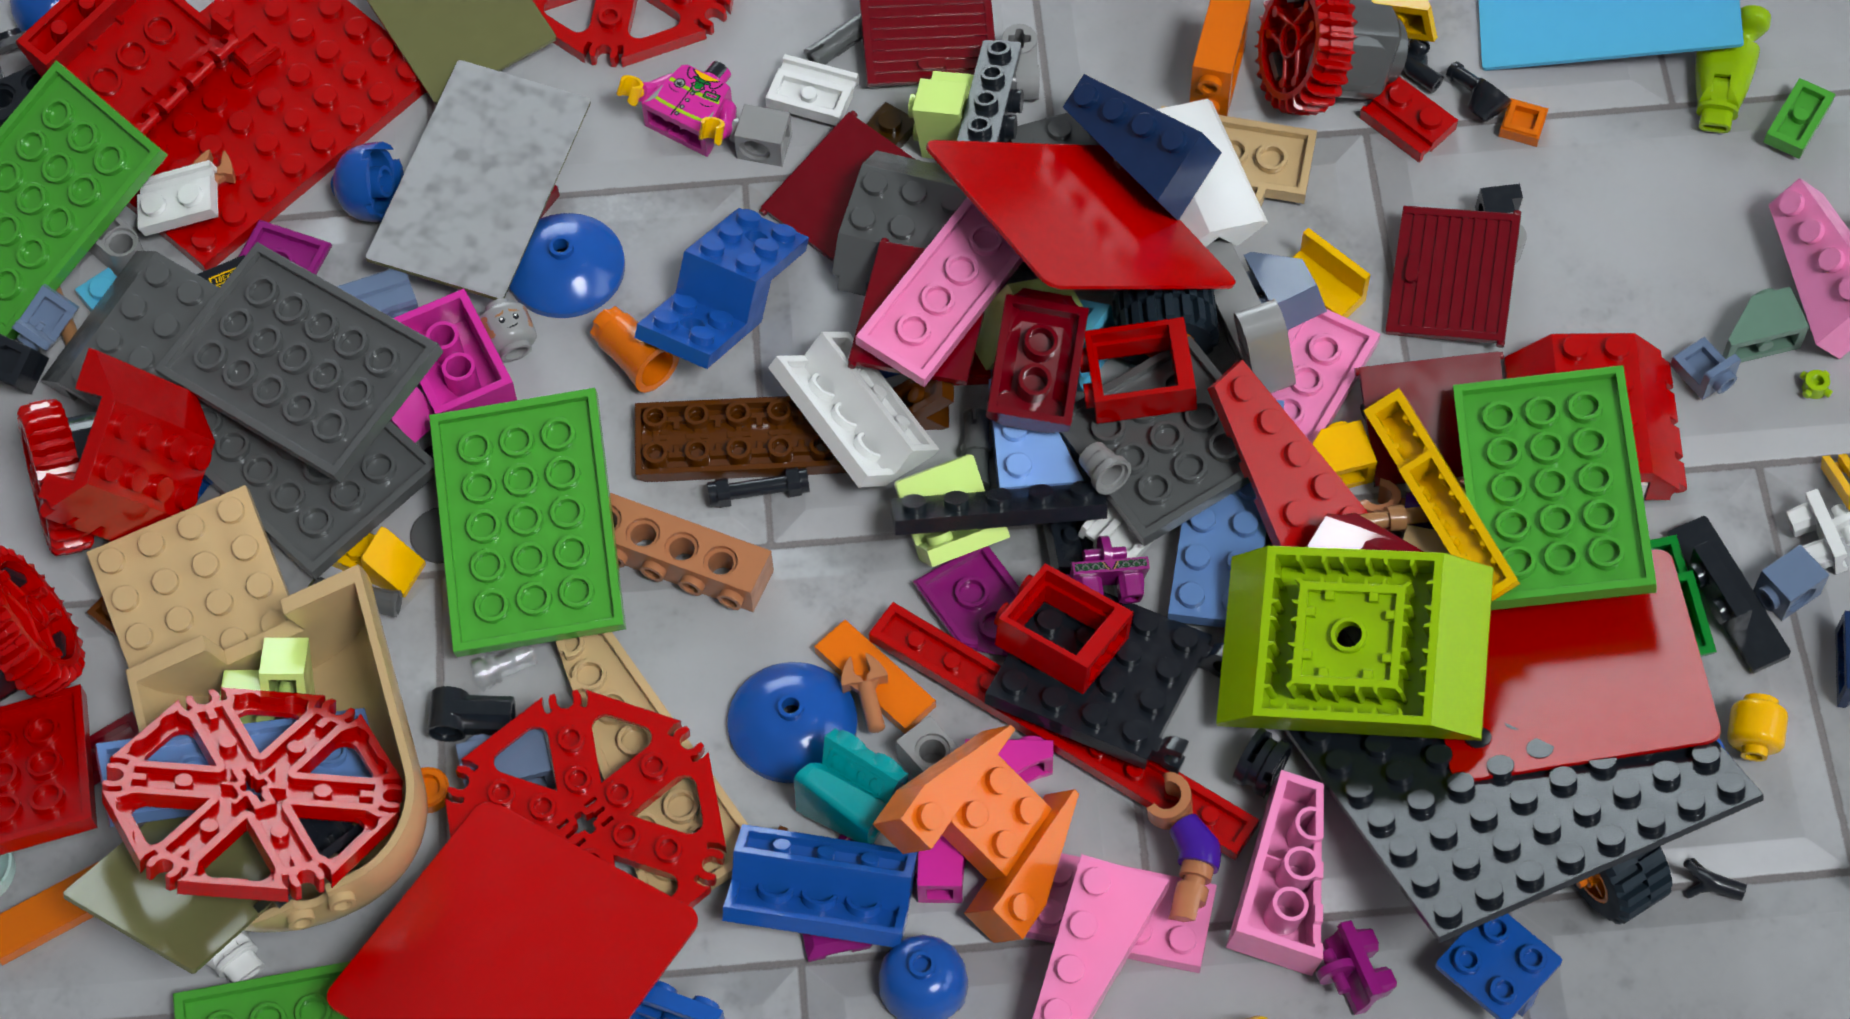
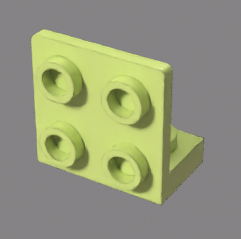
[894,454,1010,567]

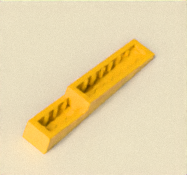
[1363,388,1520,601]

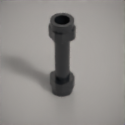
[707,467,810,508]

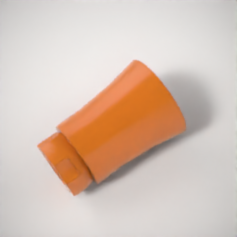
[590,306,679,393]

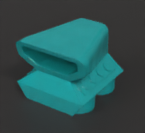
[794,728,908,844]

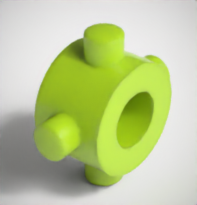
[1799,370,1833,399]

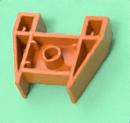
[873,725,1079,943]

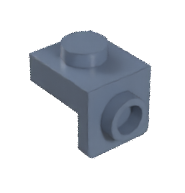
[12,284,80,351]
[1670,337,1741,400]

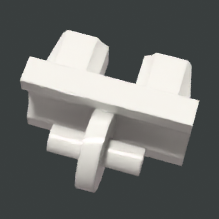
[1786,488,1850,575]

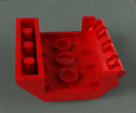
[16,0,240,135]
[1504,333,1687,500]
[38,348,215,541]

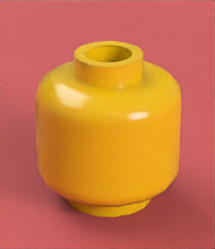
[1727,693,1788,762]

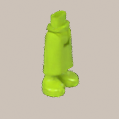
[1695,5,1771,133]

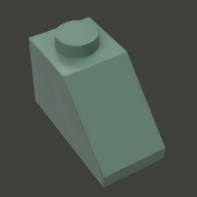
[1722,287,1809,363]

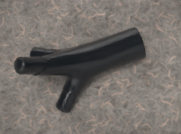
[1683,858,1747,901]

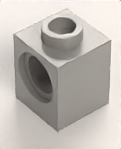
[730,104,792,167]
[896,716,958,778]

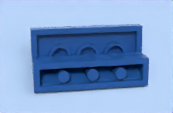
[722,824,918,948]

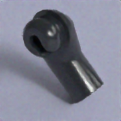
[1404,39,1444,93]

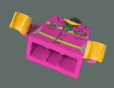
[616,61,737,157]

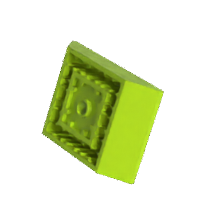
[1216,546,1494,741]

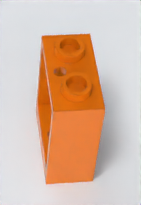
[1189,0,1251,116]

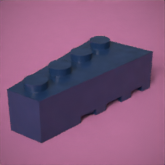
[1063,74,1222,220]

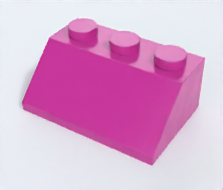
[393,288,517,414]

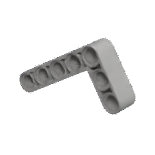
[1206,237,1296,393]

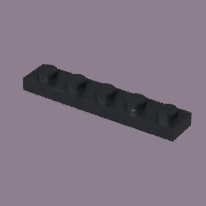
[891,481,1108,535]

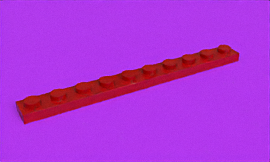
[869,602,1260,861]

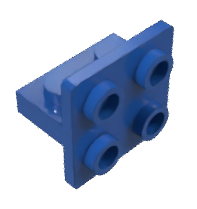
[1435,913,1562,1019]

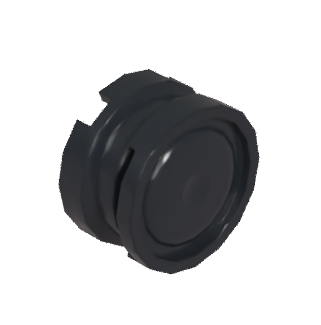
[1232,728,1293,798]

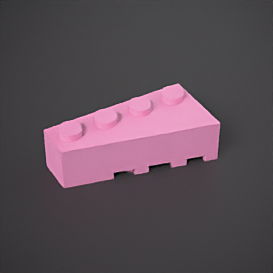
[1769,178,1850,359]
[1226,770,1324,976]
[1032,854,1169,1019]

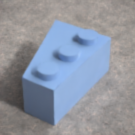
[989,379,1084,489]

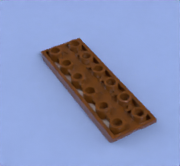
[635,396,847,482]

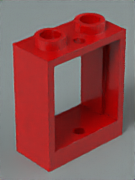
[1080,317,1197,424]
[994,563,1133,694]

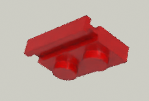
[1359,76,1458,163]

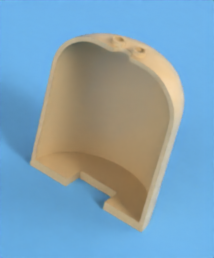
[125,564,428,933]

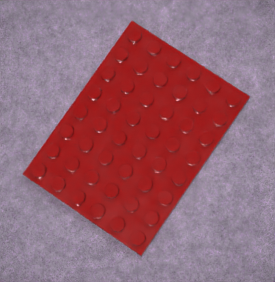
[126,0,427,271]

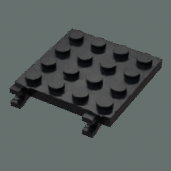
[984,591,1224,774]

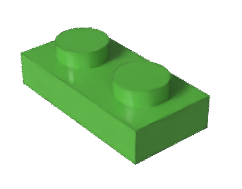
[1763,78,1836,159]

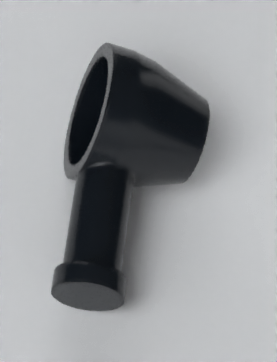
[1446,61,1512,122]

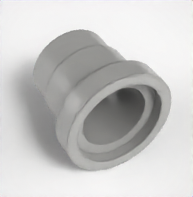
[1079,442,1131,495]

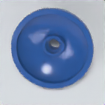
[509,213,625,318]
[728,662,858,783]

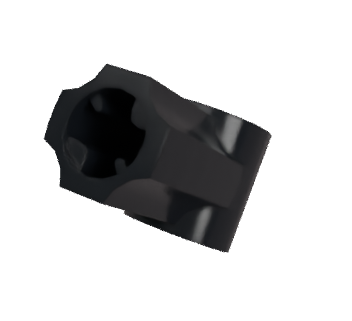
[426,686,516,742]

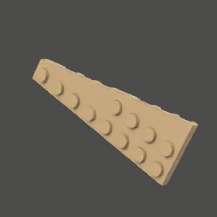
[555,632,748,896]

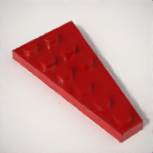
[1207,360,1368,547]

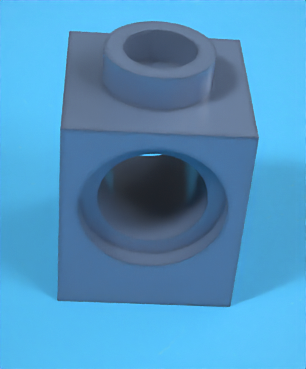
[1753,544,1829,621]

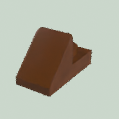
[893,379,954,430]

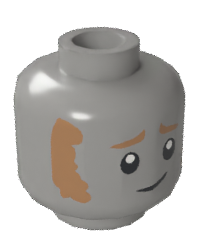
[479,298,537,362]

